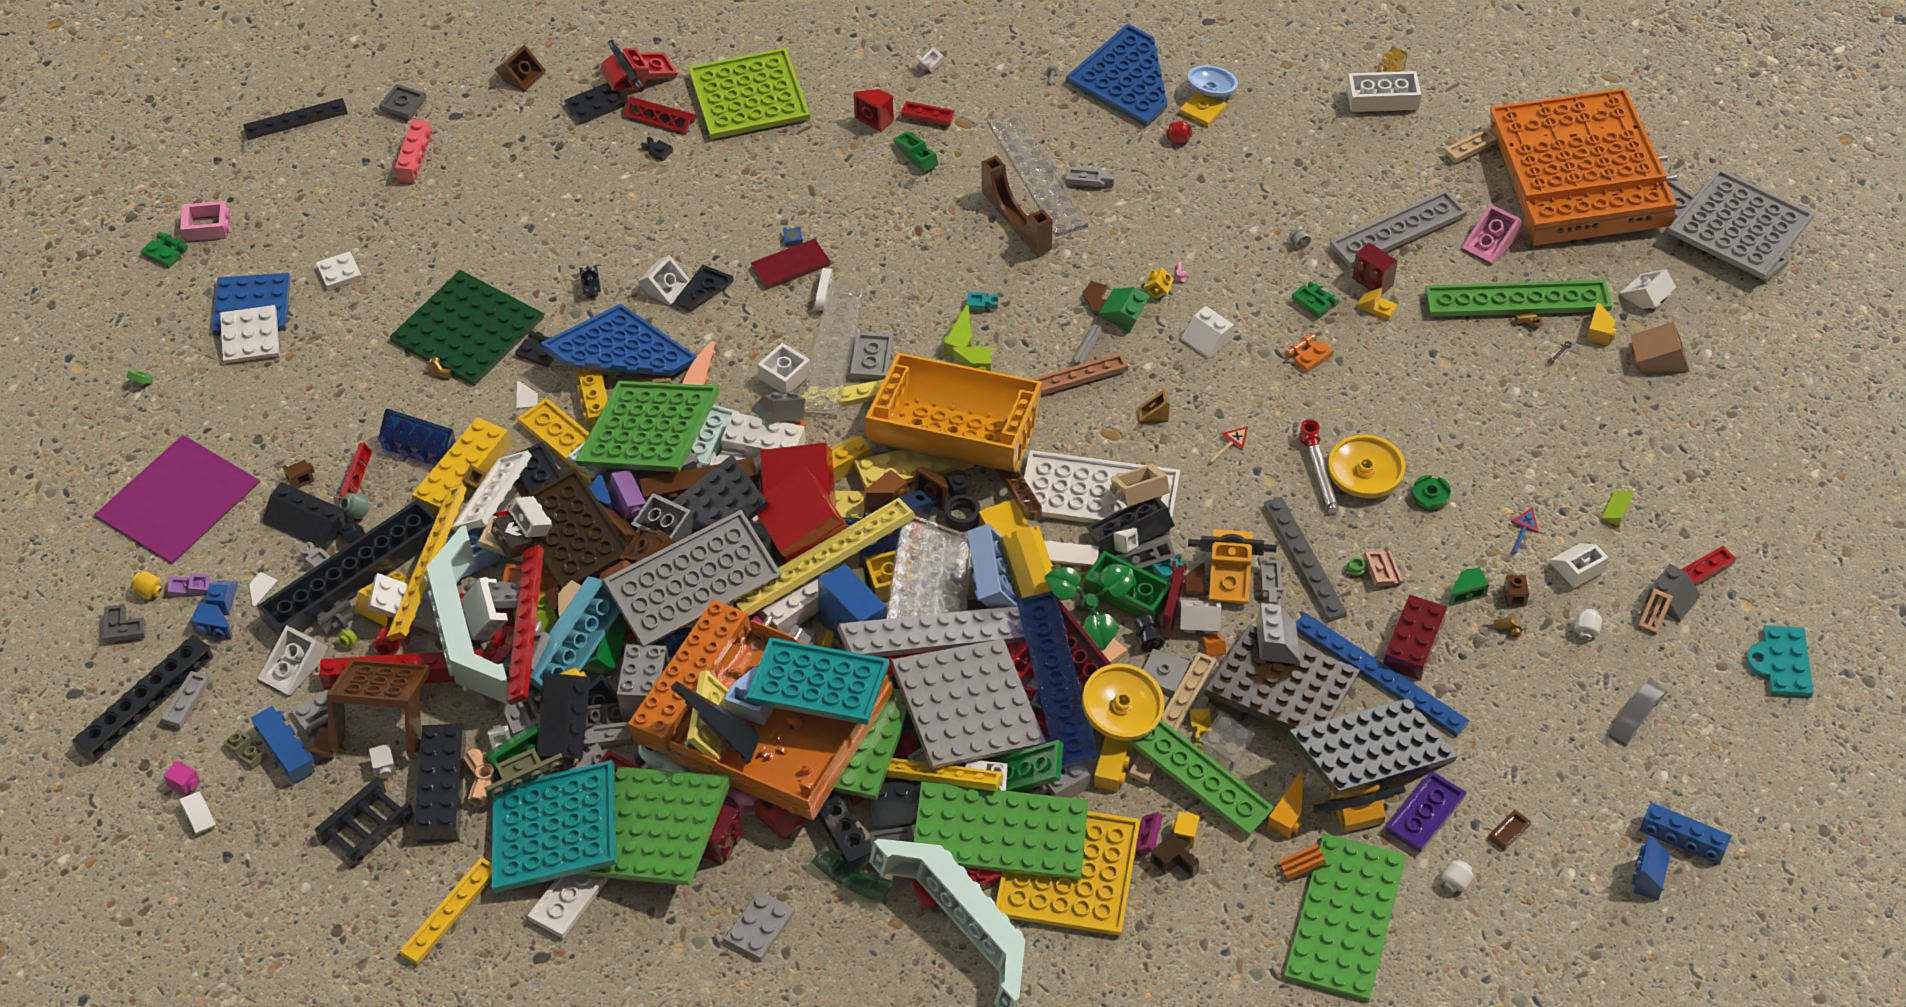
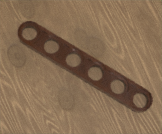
[995,469,1042,521]

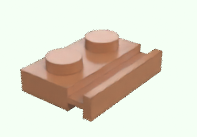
[1363,550,1403,587]

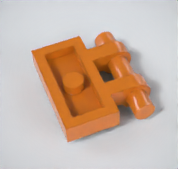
[1285,333,1334,373]

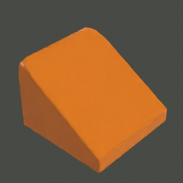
[1201,633,1226,657]

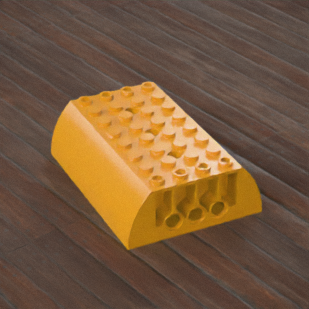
[865,352,1042,473]

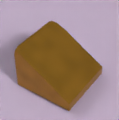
[462,464,487,491]

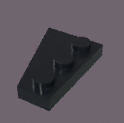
[675,264,734,310]

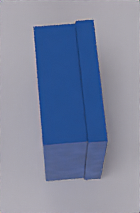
[818,564,887,649]

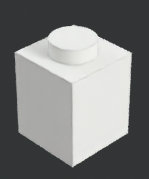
[369,744,397,779]

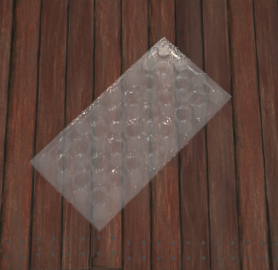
[885,516,972,619]

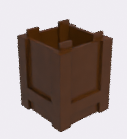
[620,526,676,564]

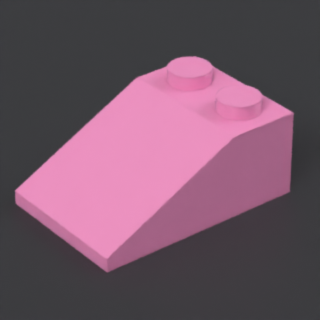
[1462,204,1524,264]

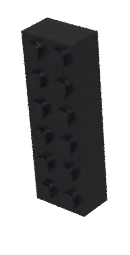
[414,723,466,843]

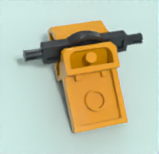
[1188,529,1277,604]
[1313,784,1406,832]

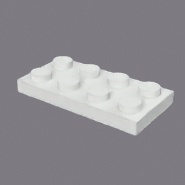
[368,573,439,634]

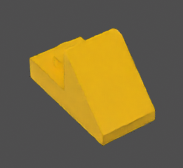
[1356,288,1397,320]

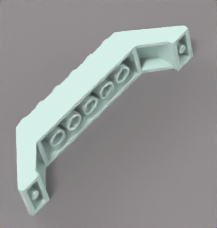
[425,525,509,704]
[869,839,1025,1007]

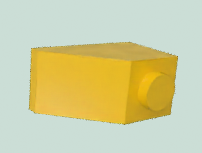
[1586,303,1617,346]

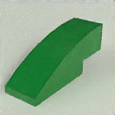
[893,131,939,172]

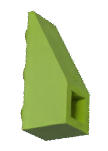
[942,305,972,357]

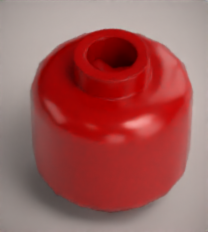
[1166,120,1192,145]
[373,627,402,655]

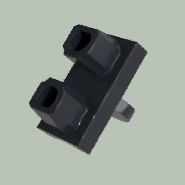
[579,265,601,298]

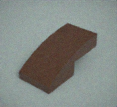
[310,725,333,758]

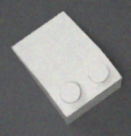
[258,625,328,695]

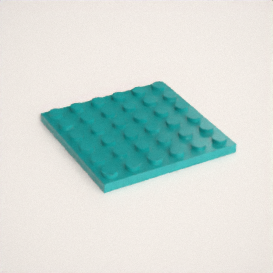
[492,760,617,893]

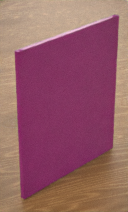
[94,435,260,564]

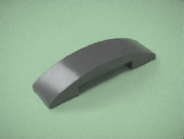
[1608,681,1667,746]

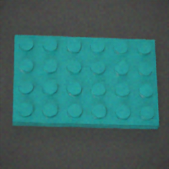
[746,638,889,725]

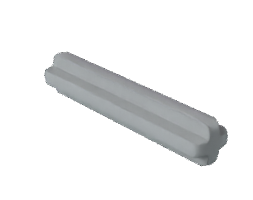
[1073,324,1102,366]

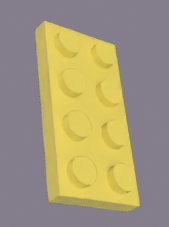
[687,670,729,760]

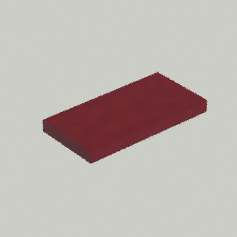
[751,238,831,290]

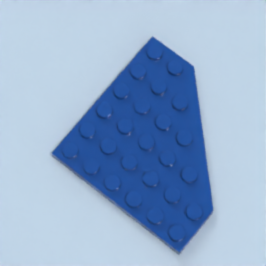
[1066,23,1168,126]
[540,304,697,376]

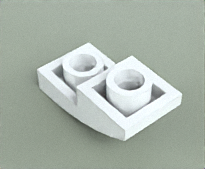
[179,792,216,835]

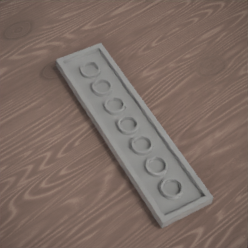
[1330,190,1467,268]

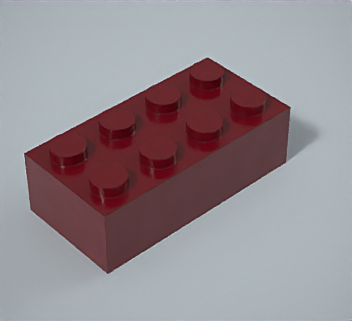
[1383,594,1447,681]

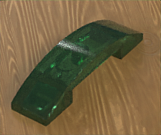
[812,846,894,901]

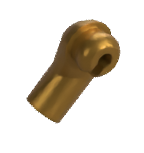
[428,357,452,379]

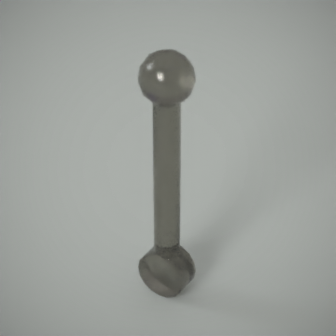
[1547,341,1572,365]

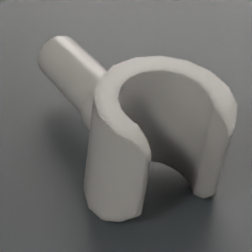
[1047,63,1059,85]

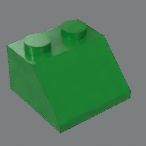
[1098,287,1150,332]

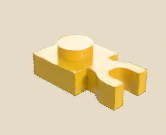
[1189,708,1212,742]

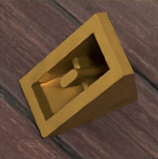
[1138,389,1170,423]

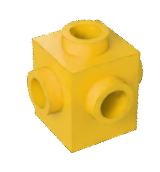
[1143,267,1174,299]

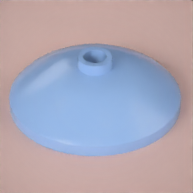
[1187,65,1238,97]

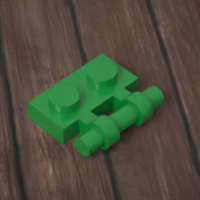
[141,232,188,268]
[1292,281,1339,318]

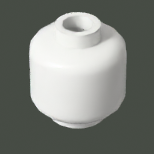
[1574,609,1602,640]
[1441,860,1474,893]

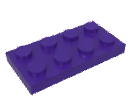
[1385,771,1467,853]

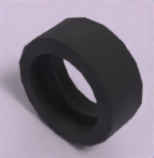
[944,494,981,532]

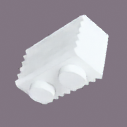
[509,496,552,537]

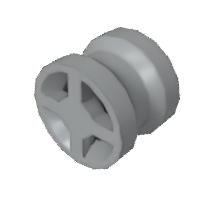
[1289,227,1311,249]

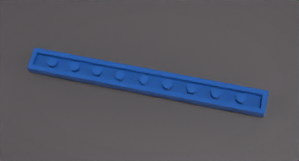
[1295,612,1469,737]

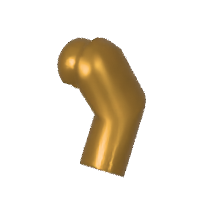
[1515,313,1543,328]
[1494,618,1522,638]

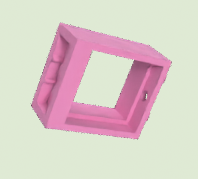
[180,201,231,242]

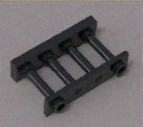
[314,776,414,868]

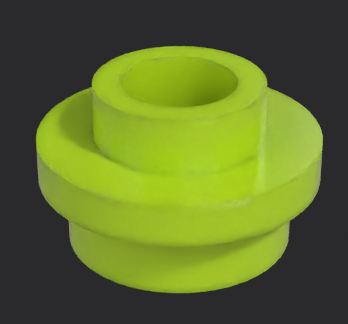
[338,630,357,649]

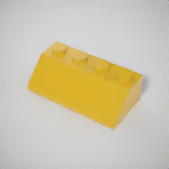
[830,436,872,483]

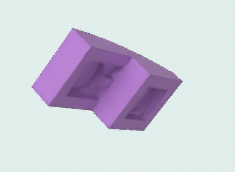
[167,573,210,597]

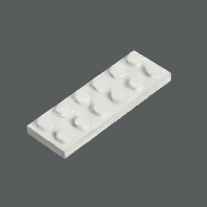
[452,450,531,533]

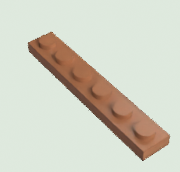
[1031,353,1128,395]

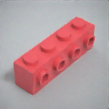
[395,120,433,184]

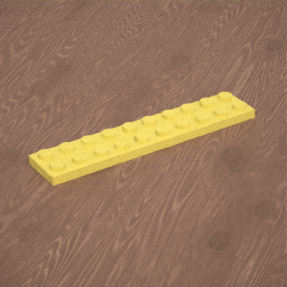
[733,498,916,616]

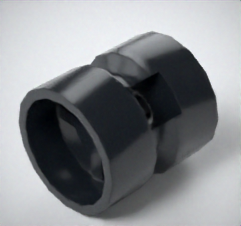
[1133,615,1165,652]

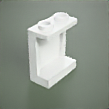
[461,577,508,641]

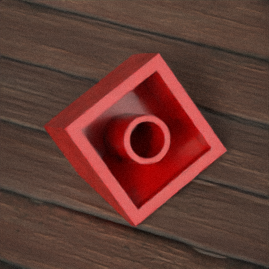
[853,89,894,132]

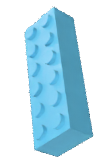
[530,576,621,692]

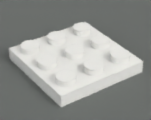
[220,305,280,364]

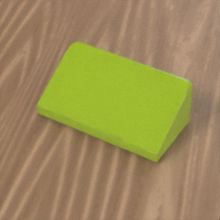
[1601,491,1634,527]

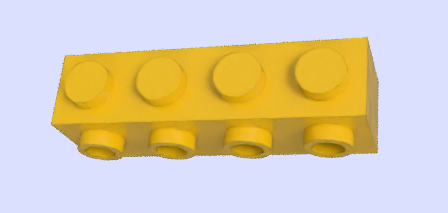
[574,368,608,430]

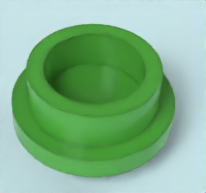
[1347,557,1366,576]

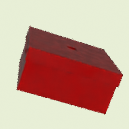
[760,442,836,507]
[758,466,848,562]

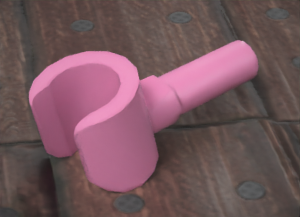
[1175,262,1187,282]

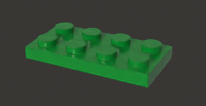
[992,740,1063,792]

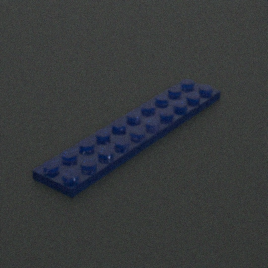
[1016,591,1099,770]

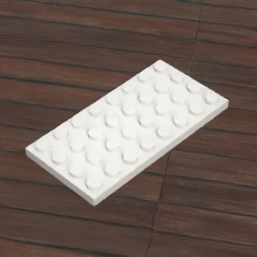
[1019,450,1180,534]

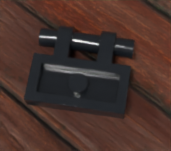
[516,331,554,368]

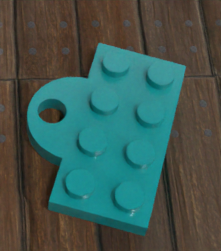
[1746,625,1814,698]

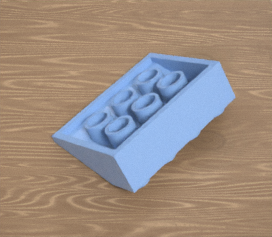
[967,523,1024,614]

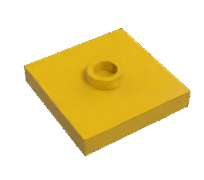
[1180,92,1227,127]

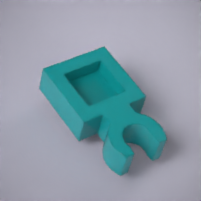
[967,292,998,311]
[1151,554,1188,581]

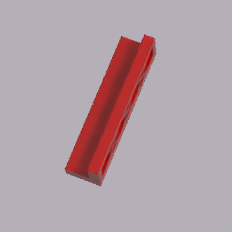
[624,96,697,133]

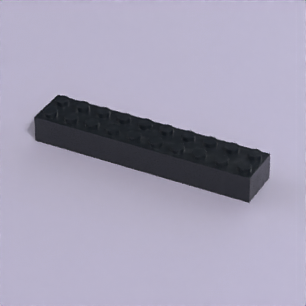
[257,499,437,638]

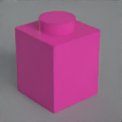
[163,760,200,796]

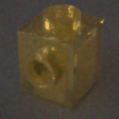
[1382,47,1408,72]

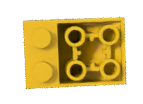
[355,572,411,627]

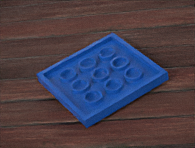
[212,273,291,335]

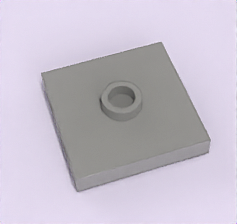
[1143,649,1190,695]

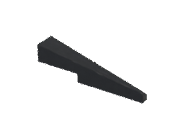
[670,681,760,765]

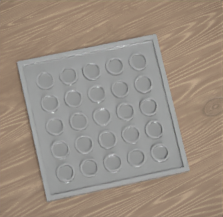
[1667,168,1815,280]
[890,639,1046,769]

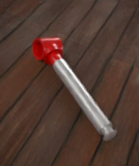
[1299,419,1339,514]

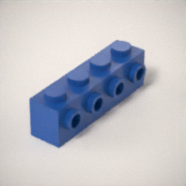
[251,706,315,784]
[1639,802,1732,865]

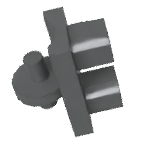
[317,600,356,636]

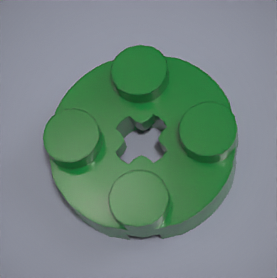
[1412,475,1451,511]

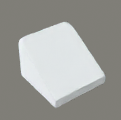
[1114,528,1139,553]

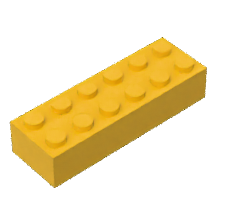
[412,417,511,517]

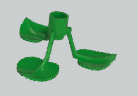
[1044,564,1133,650]

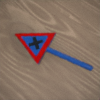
[1511,507,1539,554]

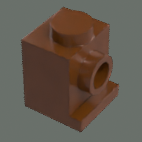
[282,459,315,489]

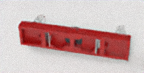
[329,442,372,503]

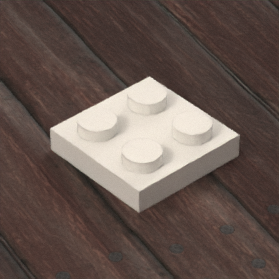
[316,251,362,291]

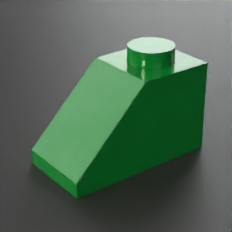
[1449,567,1489,606]

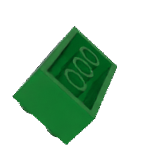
[1084,551,1172,618]

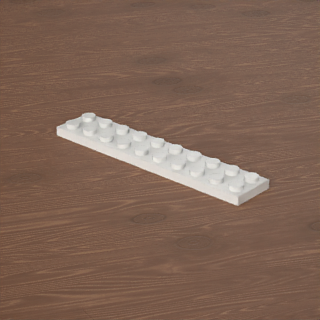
[527,762,663,939]

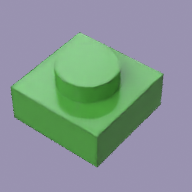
[126,370,154,386]

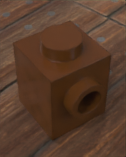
[1503,575,1529,607]

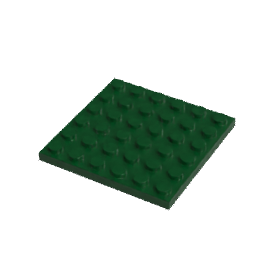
[389,270,544,386]

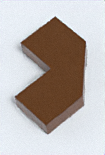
[1084,281,1107,317]

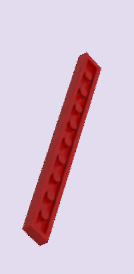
[506,545,544,705]

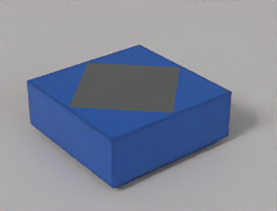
[783,227,803,246]

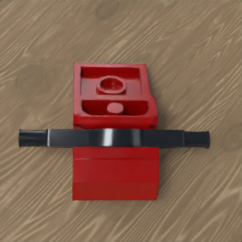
[600,40,678,92]

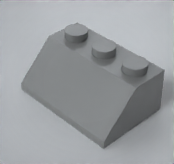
[1256,603,1301,665]

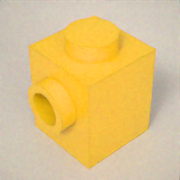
[1171,812,1199,848]

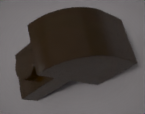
[1150,838,1199,878]

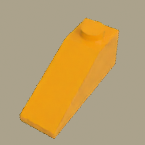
[1267,772,1304,839]

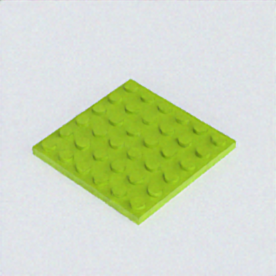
[688,48,810,139]

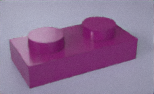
[1135,812,1163,856]

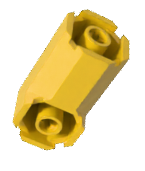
[999,526,1064,614]

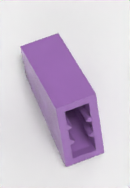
[608,470,646,519]

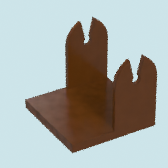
[327,659,431,759]

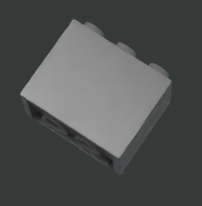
[617,644,669,722]

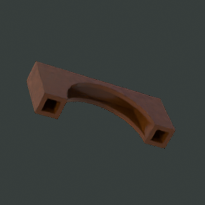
[981,155,1053,256]

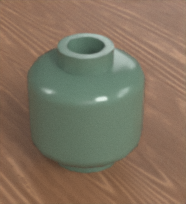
[339,493,370,519]

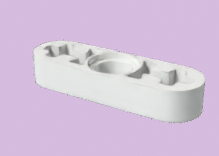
[815,268,833,311]

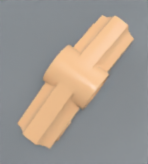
[463,749,497,807]

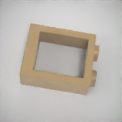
[1110,464,1170,506]

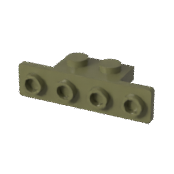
[485,748,563,797]

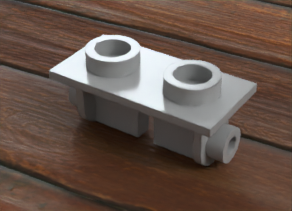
[568,743,605,770]

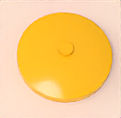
[1328,435,1405,498]
[1082,664,1164,741]

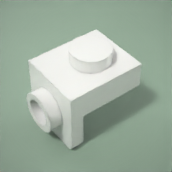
[916,47,946,73]

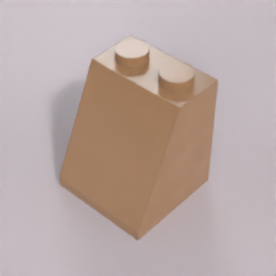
[1629,322,1690,373]

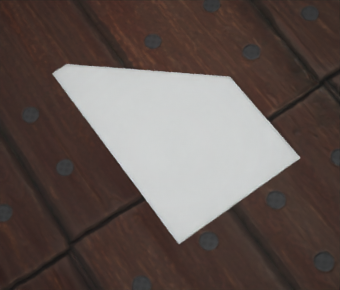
[516,381,538,408]
[249,572,278,606]

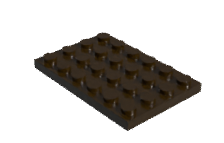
[508,468,628,589]

